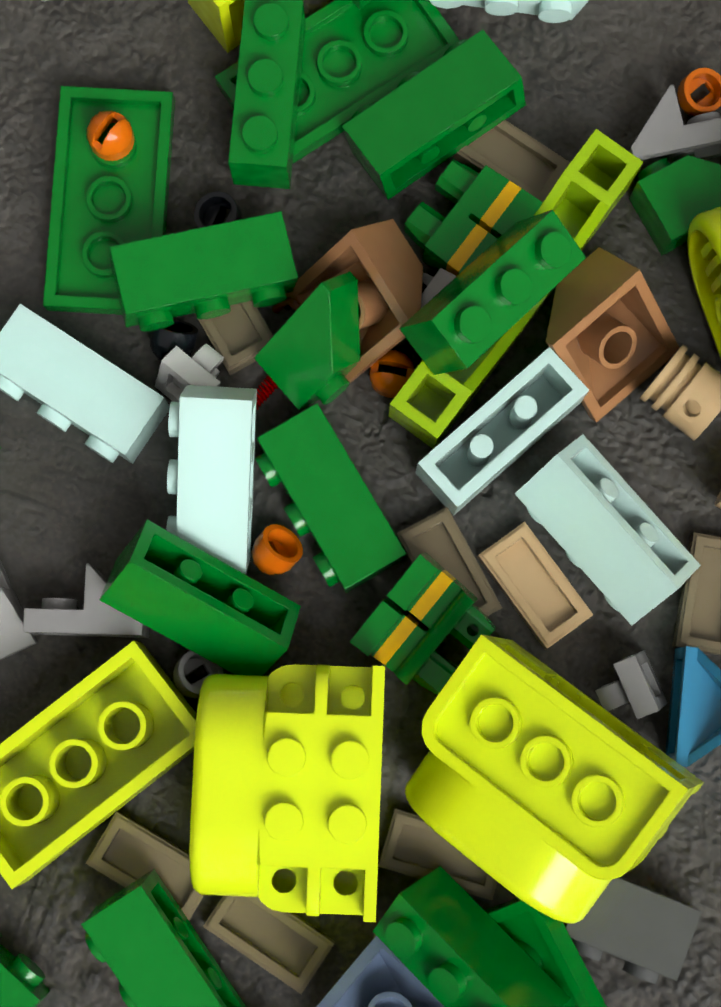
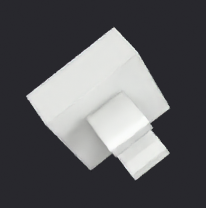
[155,343,224,402]

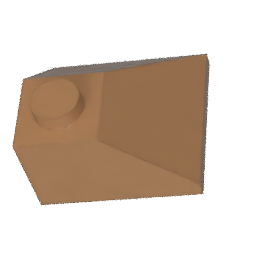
[286,219,423,383]
[546,247,680,422]

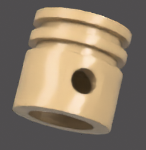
[640,344,721,441]

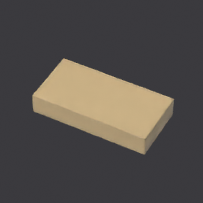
[477,522,593,650]

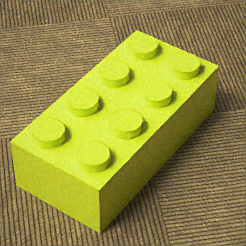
[0,640,197,889]

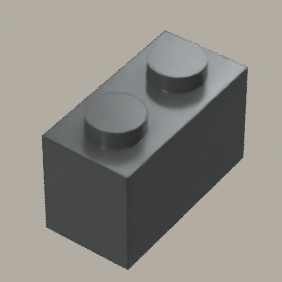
[564,877,702,984]

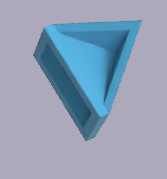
[665,646,721,767]

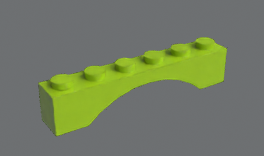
[388,129,643,449]

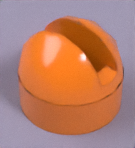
[677,68,721,116]
[87,110,135,161]
[369,350,415,398]
[251,524,303,575]

